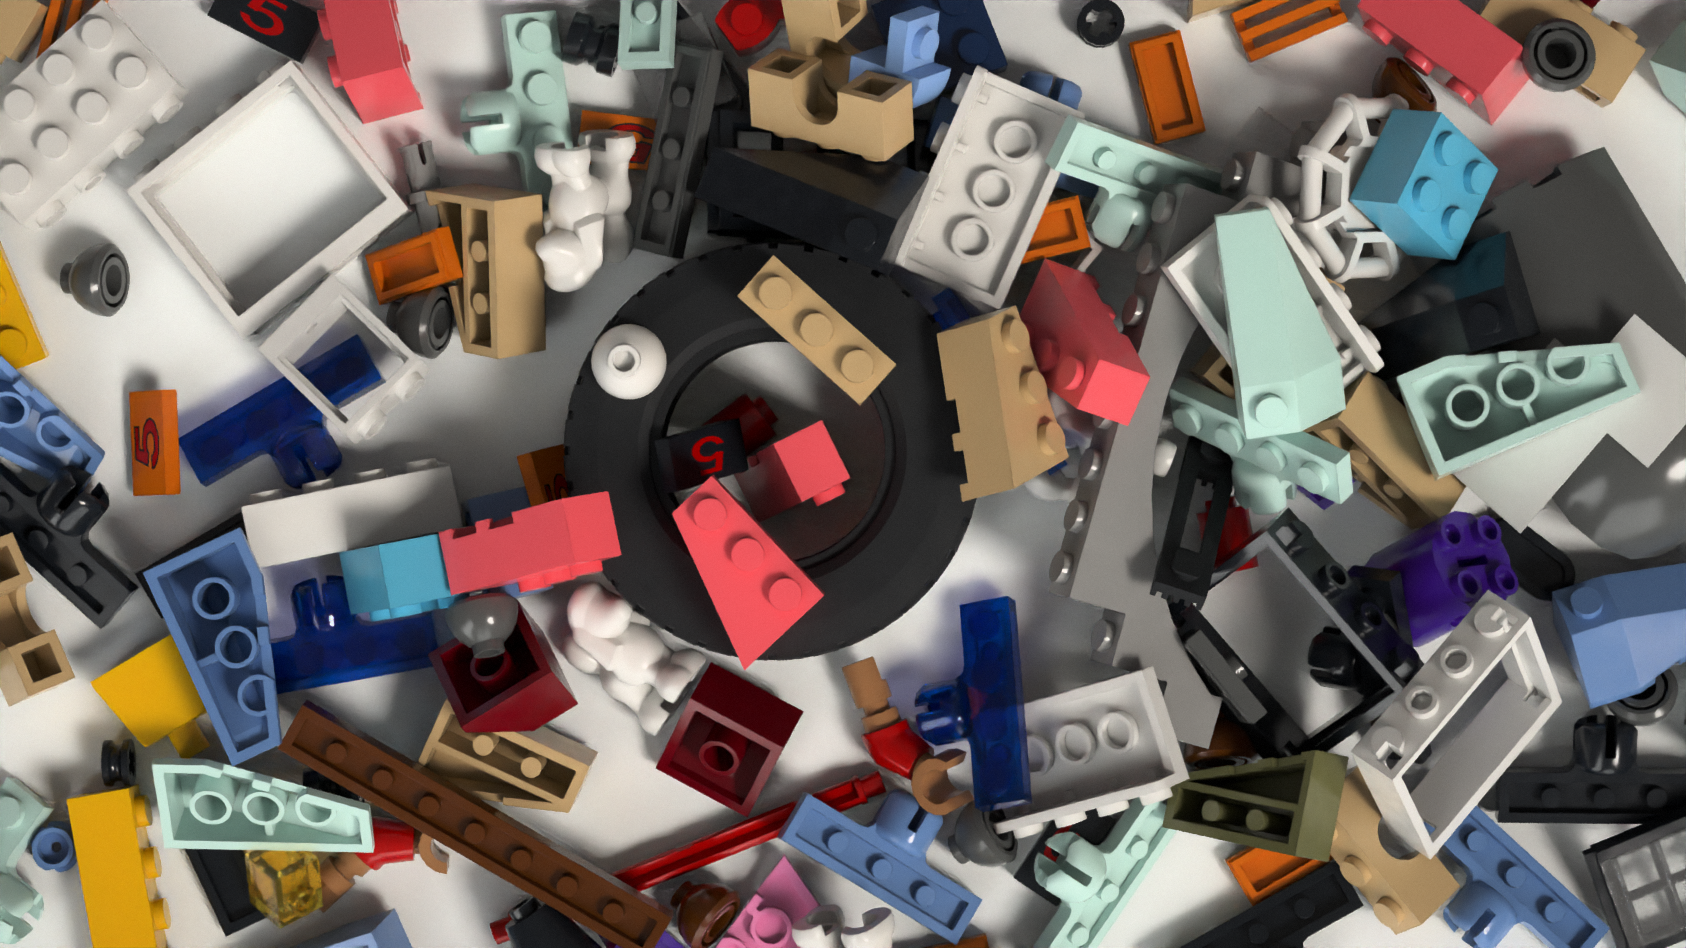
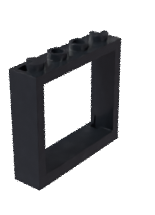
[1167,507,1424,759]

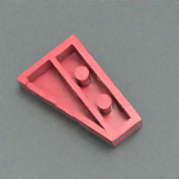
[317,0,424,124]
[1357,0,1529,126]
[1020,259,1150,426]
[734,420,851,523]
[672,475,825,671]
[438,491,622,595]

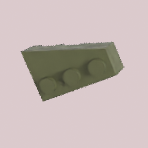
[1162,750,1349,862]

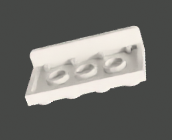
[0,0,188,231]
[894,65,1086,310]
[1160,194,1384,389]
[974,666,1190,839]

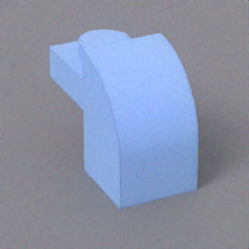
[848,6,951,108]

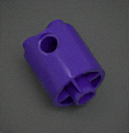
[1365,511,1519,647]

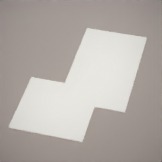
[1453,314,1686,534]

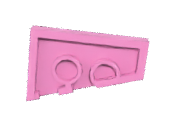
[715,853,821,948]

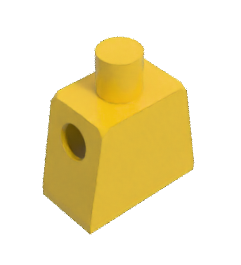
[90,634,210,759]

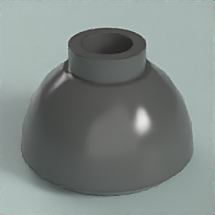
[1521,18,1596,92]
[60,243,130,317]
[386,286,454,359]
[444,593,518,658]
[1606,668,1678,727]
[948,796,1018,867]

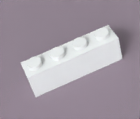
[241,458,463,568]

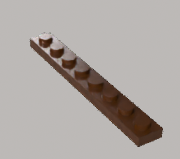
[277,699,674,948]

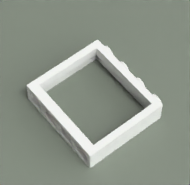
[126,60,415,341]
[1351,590,1562,860]

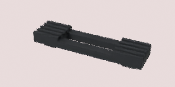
[1150,436,1233,611]

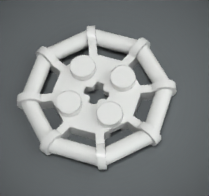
[1294,93,1409,283]

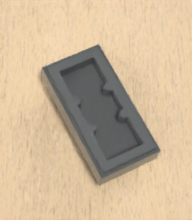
[1180,629,1267,724]

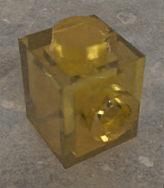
[245,850,323,929]

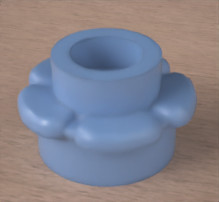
[31,821,77,872]

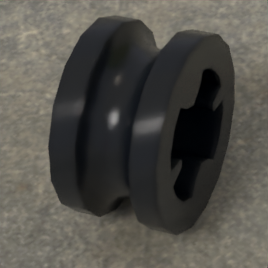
[1077,0,1125,48]
[101,739,136,787]

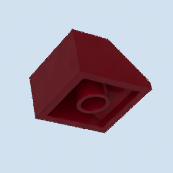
[428,600,578,733]
[655,662,804,818]

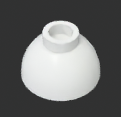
[591,324,667,399]

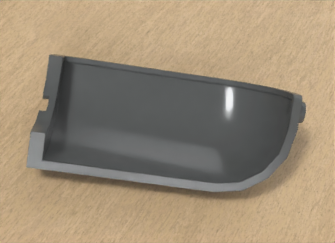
[1409,147,1686,560]

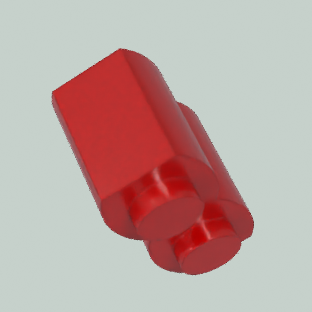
[715,0,786,57]

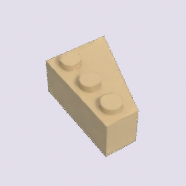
[425,183,546,359]
[937,305,1069,502]
[1303,371,1466,530]
[417,698,598,813]

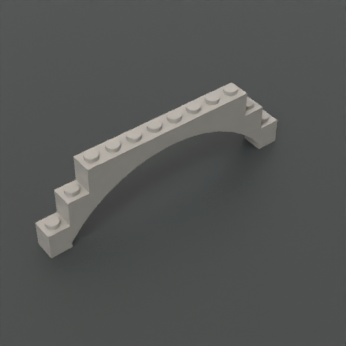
[1048,120,1347,749]

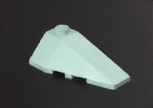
[1214,207,1346,440]
[1396,342,1641,481]
[152,758,375,853]

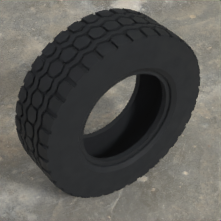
[563,242,977,661]

